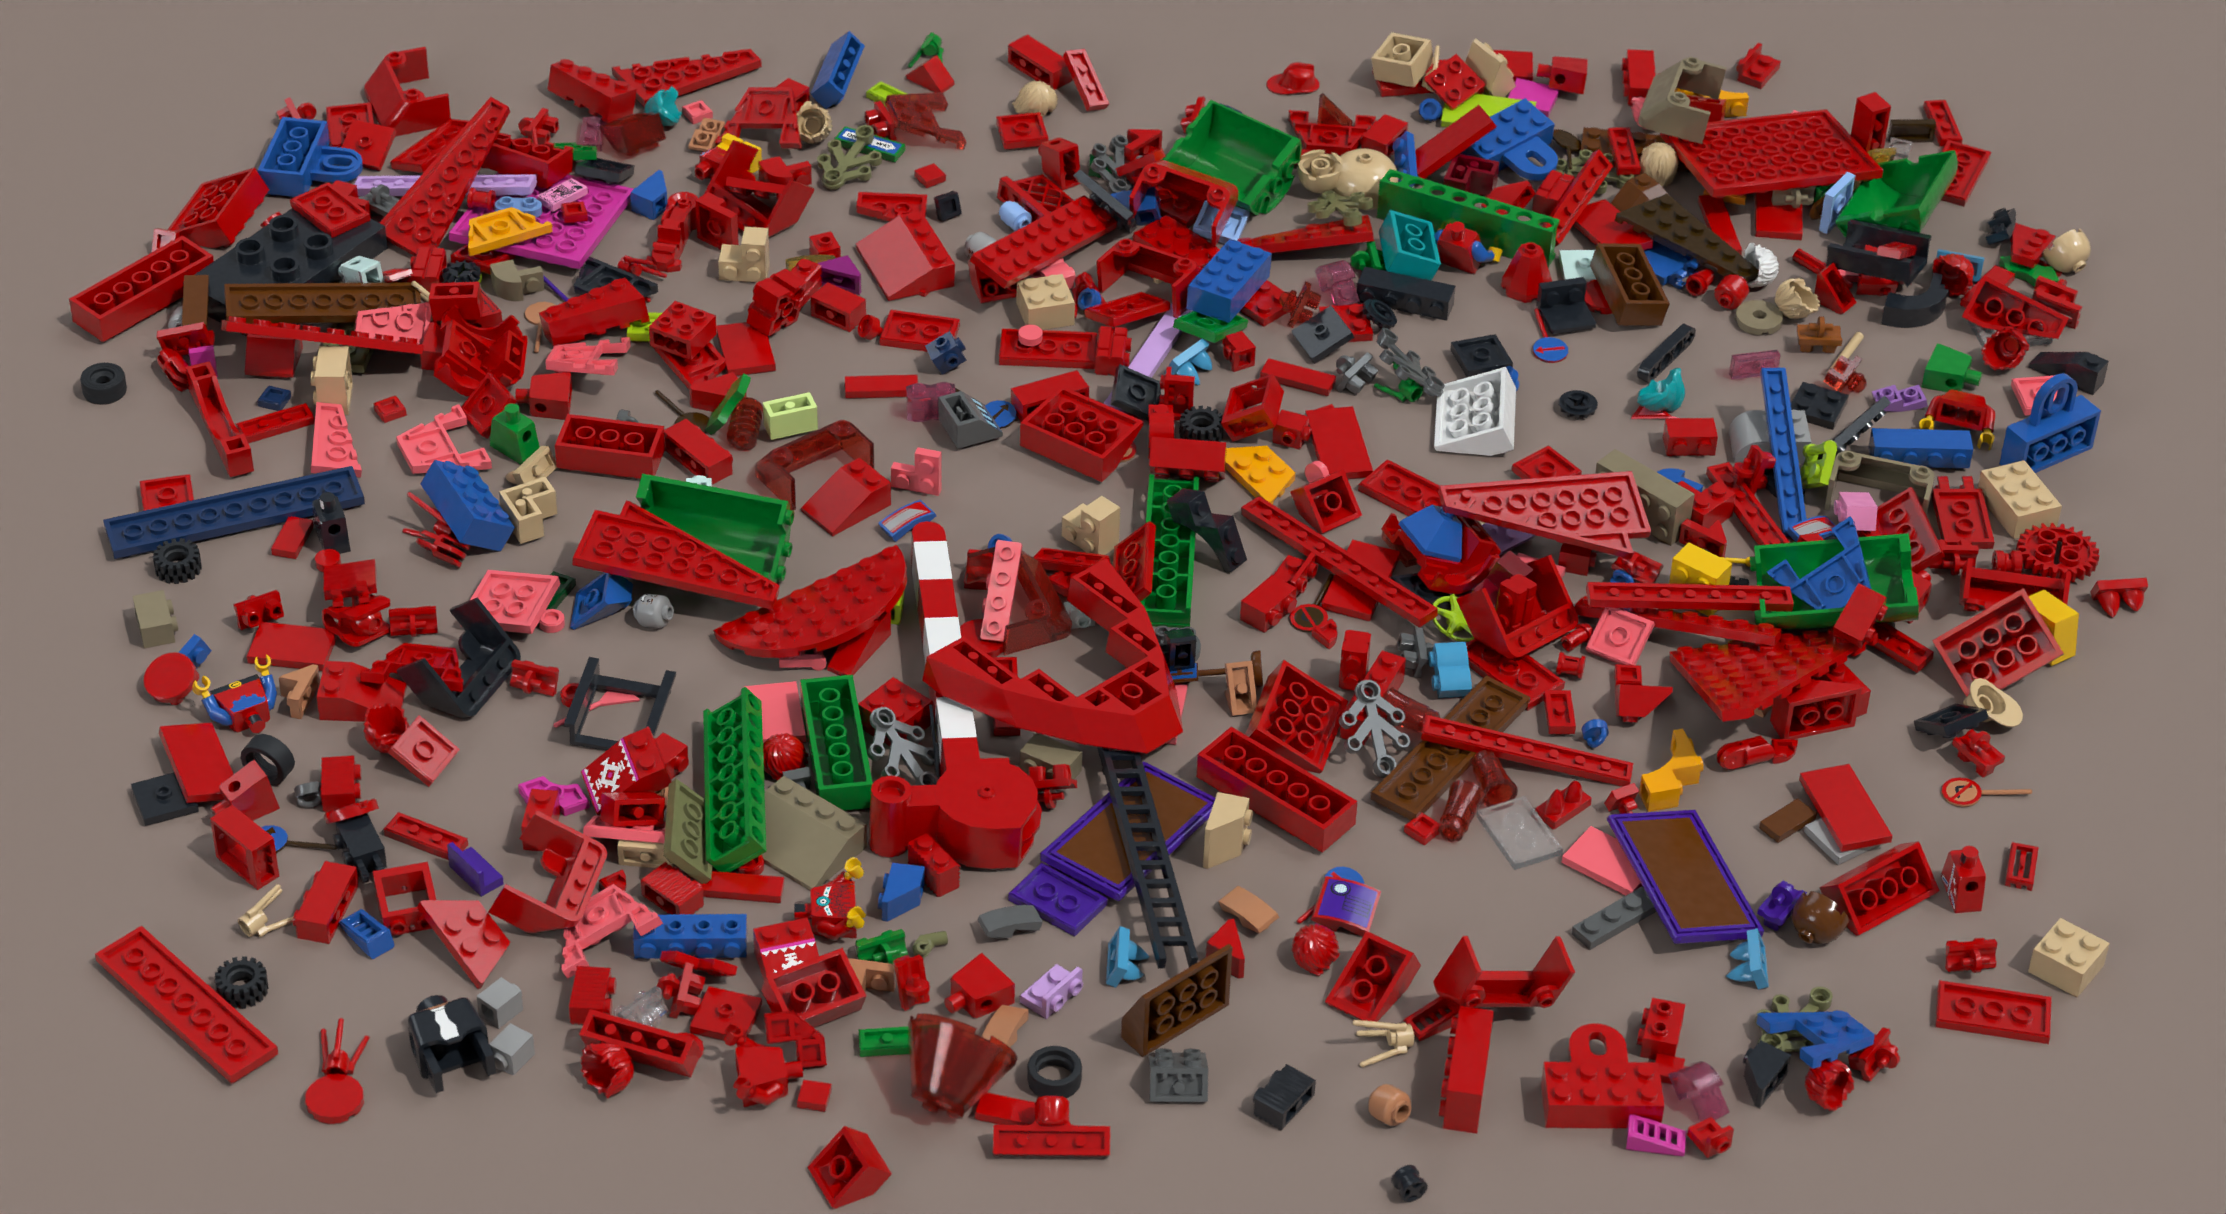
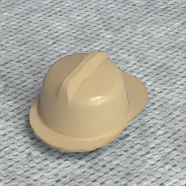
[1963,678,2023,727]

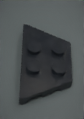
[1073,169,1137,234]
[574,256,658,297]

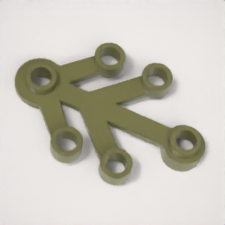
[817,125,882,189]
[1556,149,1635,194]
[1307,191,1373,226]
[1755,986,1833,1052]

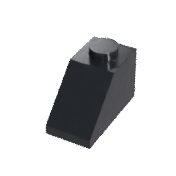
[1163,628,1197,672]
[1743,1040,1791,1109]

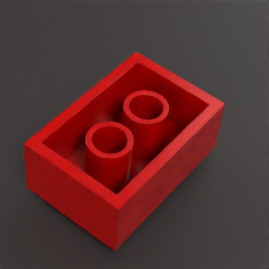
[1149,437,1227,482]
[761,948,866,1027]

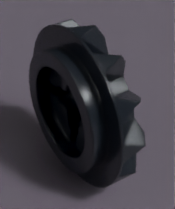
[443,260,481,283]
[1362,299,1397,329]
[1559,390,1598,419]

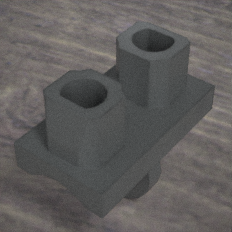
[359,184,399,217]
[1336,352,1379,395]
[1397,627,1434,678]

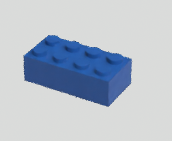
[1186,239,1272,323]
[420,460,515,551]

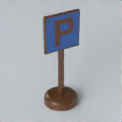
[1167,650,1263,687]

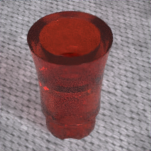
[1378,687,1440,733]
[1471,750,1518,809]
[1438,780,1485,842]

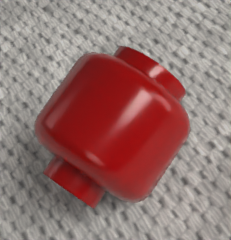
[1714,274,1749,309]

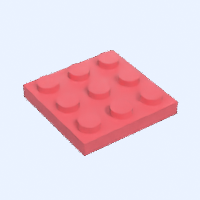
[461,570,560,634]

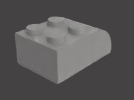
[1728,410,1811,464]

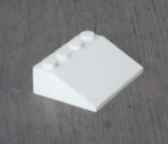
[1434,367,1516,456]

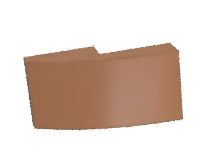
[689,118,725,152]
[1218,886,1279,933]
[980,1005,1028,1052]

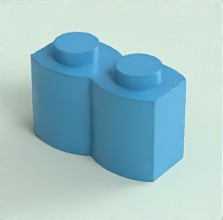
[1428,642,1472,698]

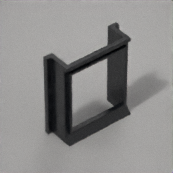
[1826,219,1932,288]
[564,657,676,751]

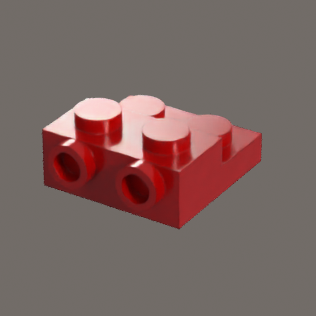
[695,192,739,250]

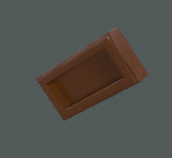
[1759,798,1817,843]

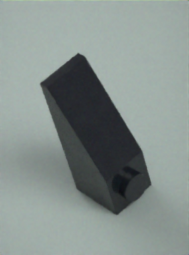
[2028,352,2109,395]

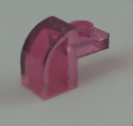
[1315,260,1360,306]
[1668,1061,1730,1122]

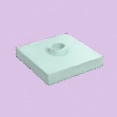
[1559,250,1596,282]

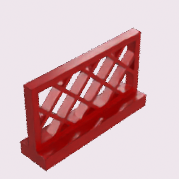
[997,174,1073,223]

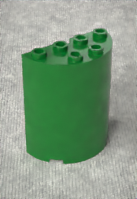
[1161,100,1301,215]
[1835,150,1958,237]

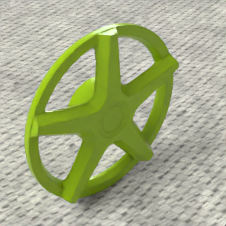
[1432,594,1474,642]

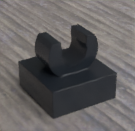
[934,191,962,221]

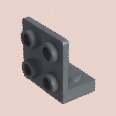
[1149,1048,1208,1102]

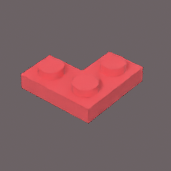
[891,447,942,496]

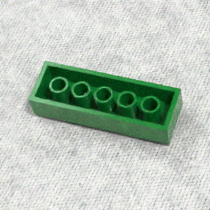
[800,675,873,811]

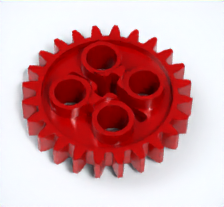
[2016,523,2100,582]

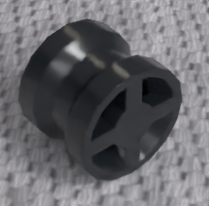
[1391,1165,1428,1202]

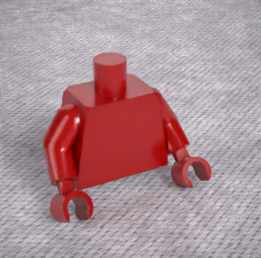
[724,1023,803,1107]

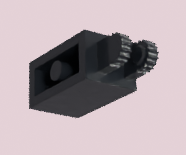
[333,813,387,884]

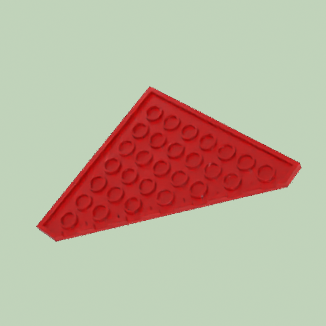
[1669,627,1878,722]

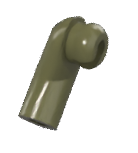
[912,931,948,958]

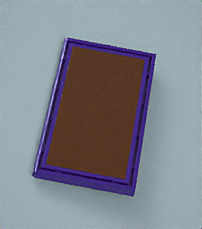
[1040,762,1215,901]
[1607,810,1764,944]

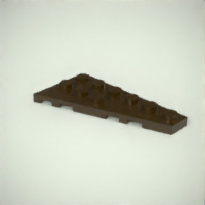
[1615,194,1759,283]

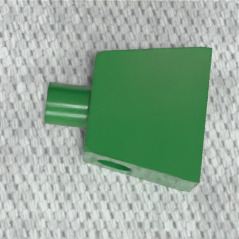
[1921,343,1983,392]
[490,404,540,465]

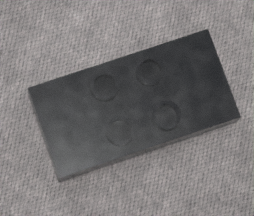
[183,208,388,337]

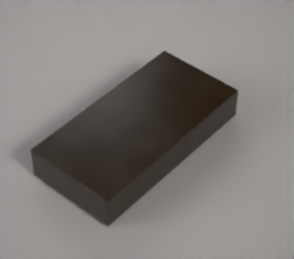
[1887,119,1936,142]

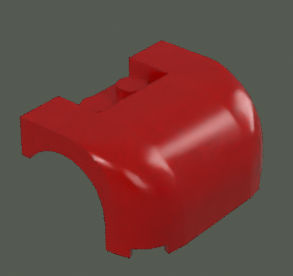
[433,304,528,397]
[1381,501,1501,594]

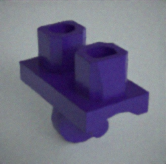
[1757,880,1807,931]

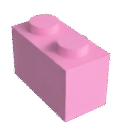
[1834,492,1877,531]

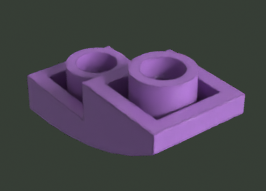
[1872,385,1927,412]

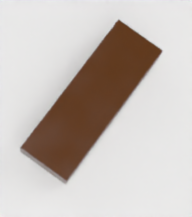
[182,275,209,328]

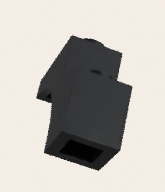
[1167,489,1247,572]

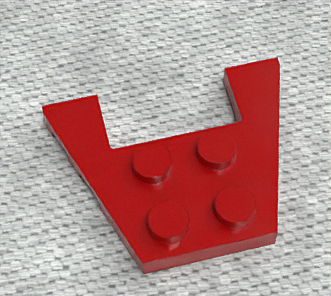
[715,87,802,149]
[1288,110,1376,157]
[360,643,463,692]

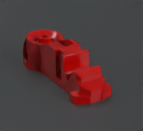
[646,192,698,273]

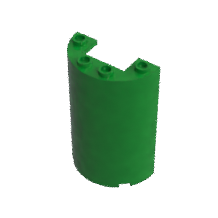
[636,473,794,584]
[1750,533,1919,631]

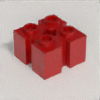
[746,268,807,337]

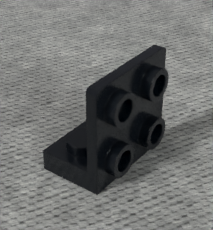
[1536,277,1596,334]

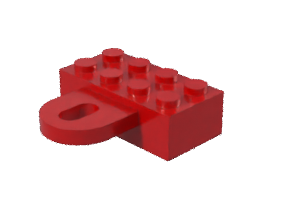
[1541,1023,1664,1129]

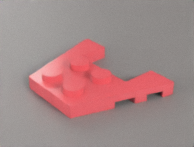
[545,337,631,375]
[396,404,492,474]
[562,884,663,979]

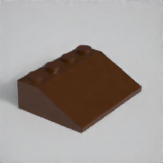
[1121,944,1233,1057]

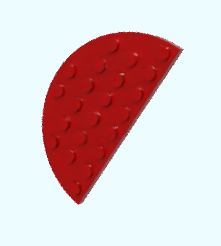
[713,545,907,658]

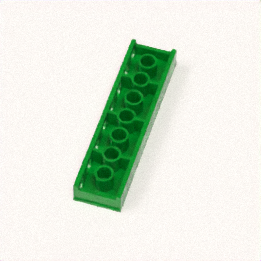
[1377,169,1560,268]
[1140,474,1199,628]
[703,687,767,872]

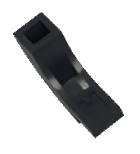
[1881,273,1948,328]

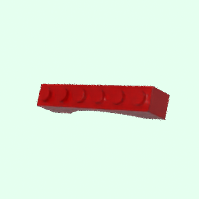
[186,361,254,477]

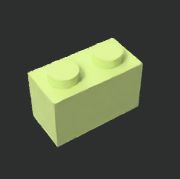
[763,392,818,440]

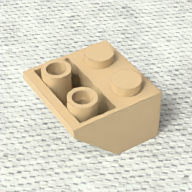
[1465,39,1516,97]

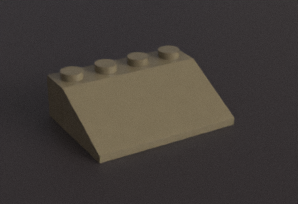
[762,776,867,890]

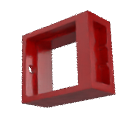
[1221,374,1284,441]
[210,805,279,891]
[373,862,436,936]

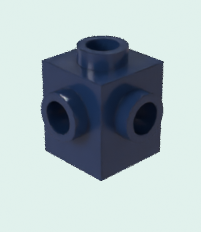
[925,331,967,375]

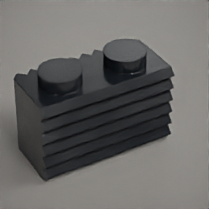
[1253,1064,1316,1130]

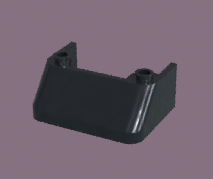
[396,597,521,718]

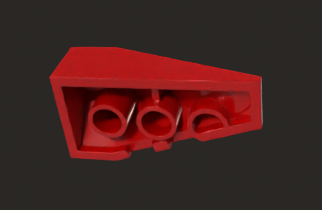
[1962,275,2069,339]

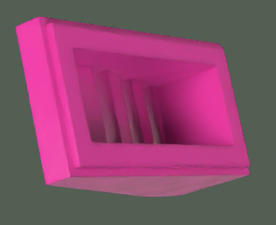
[1626,1115,1686,1157]

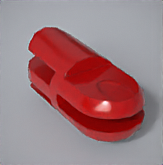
[157,348,189,392]
[416,530,471,567]
[1716,736,1775,769]

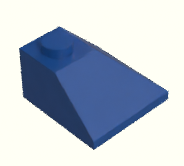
[1399,505,1462,562]
[570,572,633,630]

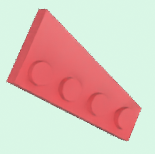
[311,402,362,478]

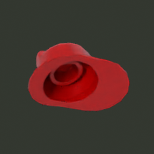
[1267,62,1320,94]

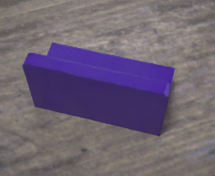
[447,842,504,897]

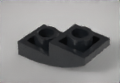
[1985,208,2016,245]

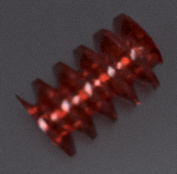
[727,397,763,451]

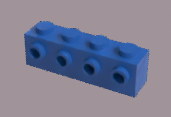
[810,31,865,109]
[1868,428,1973,469]
[633,914,747,959]

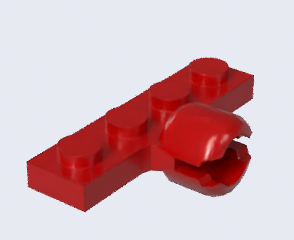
[993,1096,1110,1157]

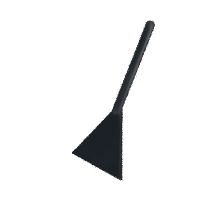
[929,705,941,779]

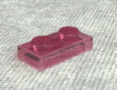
[579,116,606,152]
[1729,350,1781,379]

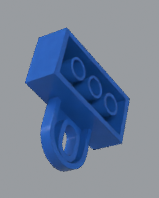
[1460,98,1558,181]
[258,117,363,197]
[1999,373,2101,473]

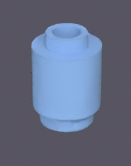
[999,201,1032,231]

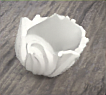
[1744,243,1779,288]

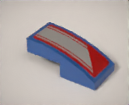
[878,500,936,542]
[1787,516,1837,542]

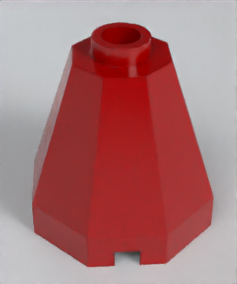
[1501,242,1552,303]

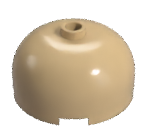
[1331,148,1398,210]

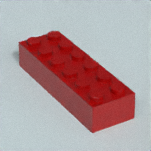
[69,235,214,342]
[1196,727,1358,853]

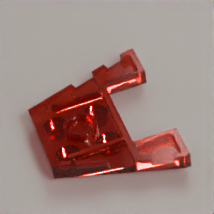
[885,92,967,150]

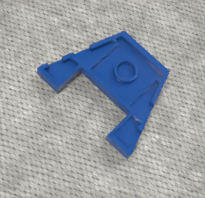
[1767,516,1872,610]
[1757,1010,1874,1068]

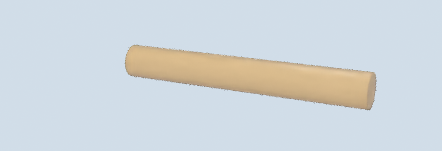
[1827,332,1864,378]

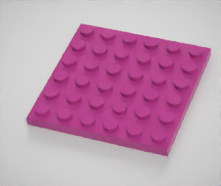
[449,173,634,269]

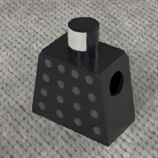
[312,492,351,554]

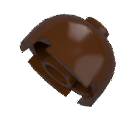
[1792,891,1849,944]

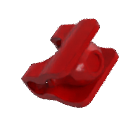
[322,594,391,647]

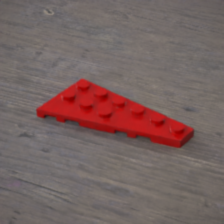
[612,49,762,107]
[1237,215,1374,253]

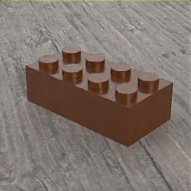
[1590,243,1670,326]

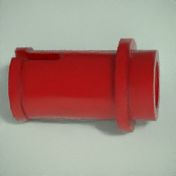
[1561,623,1594,652]

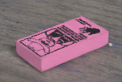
[537,178,588,212]

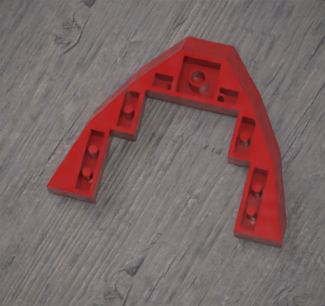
[922,558,1183,754]

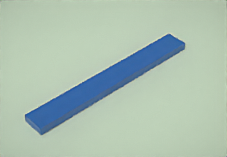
[1760,368,1807,538]

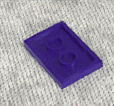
[1008,862,1108,937]

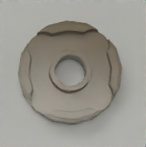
[1735,300,1783,336]

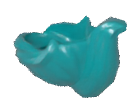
[644,86,682,126]
[1637,368,1685,412]

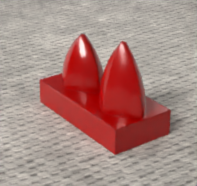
[1115,148,1166,186]
[2090,578,2148,618]
[1535,781,1592,830]

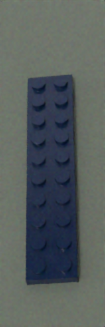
[103,466,365,559]

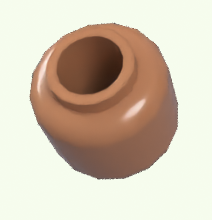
[1368,1084,1411,1126]

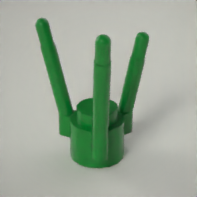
[908,32,944,68]
[1374,362,1424,402]

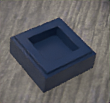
[258,385,291,411]

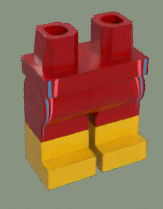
[695,133,762,180]

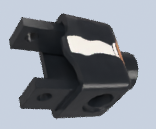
[407,995,496,1093]

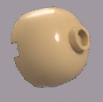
[1297,150,1342,193]
[2043,229,2091,273]

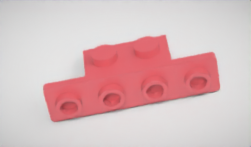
[980,540,1022,643]

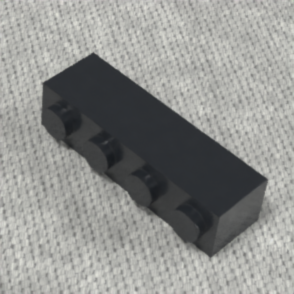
[1356,267,1456,321]

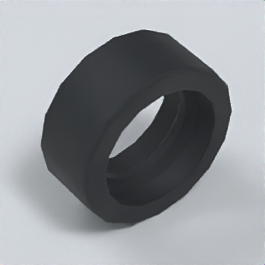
[240,734,295,786]
[1027,1045,1082,1098]

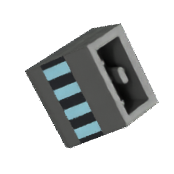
[939,391,1003,448]

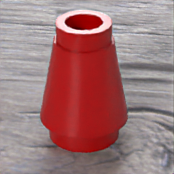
[1686,268,1715,296]

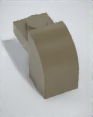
[490,260,544,301]

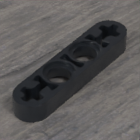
[1637,323,1696,383]

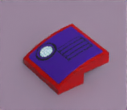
[1311,876,1381,937]

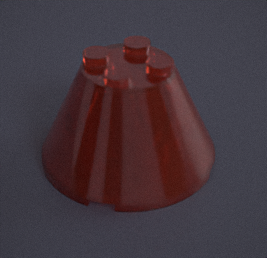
[908,1013,1018,1119]

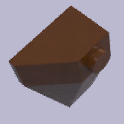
[1611,173,1669,212]

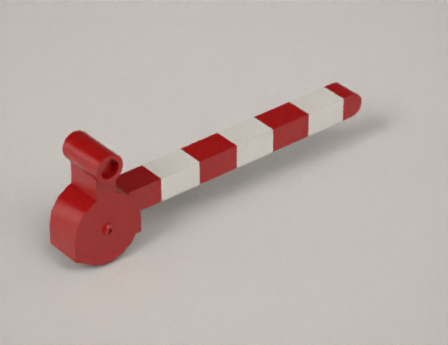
[868,521,1042,869]

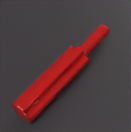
[1792,248,1853,289]

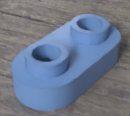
[495,196,542,218]

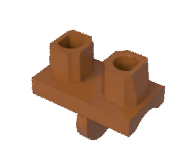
[1796,316,1842,353]

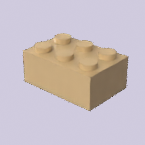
[1977,460,2062,539]

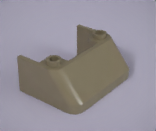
[1638,57,1727,144]
[1824,451,1935,515]

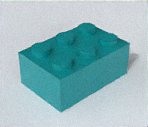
[1378,210,1441,281]

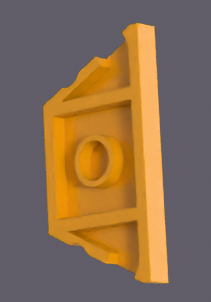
[468,207,553,256]
[1225,446,1295,504]

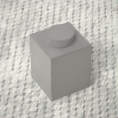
[477,977,523,1029]
[489,1023,535,1076]

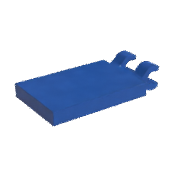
[1643,238,1701,289]

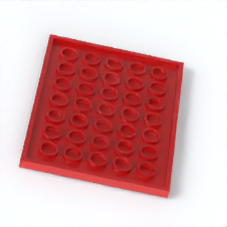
[1660,109,1883,198]

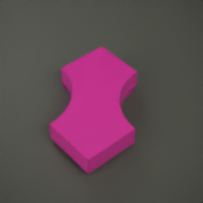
[518,776,590,816]

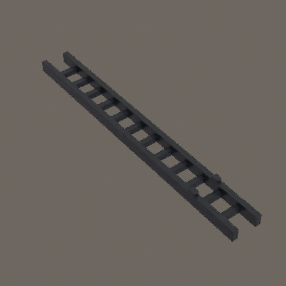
[1097,747,1198,969]

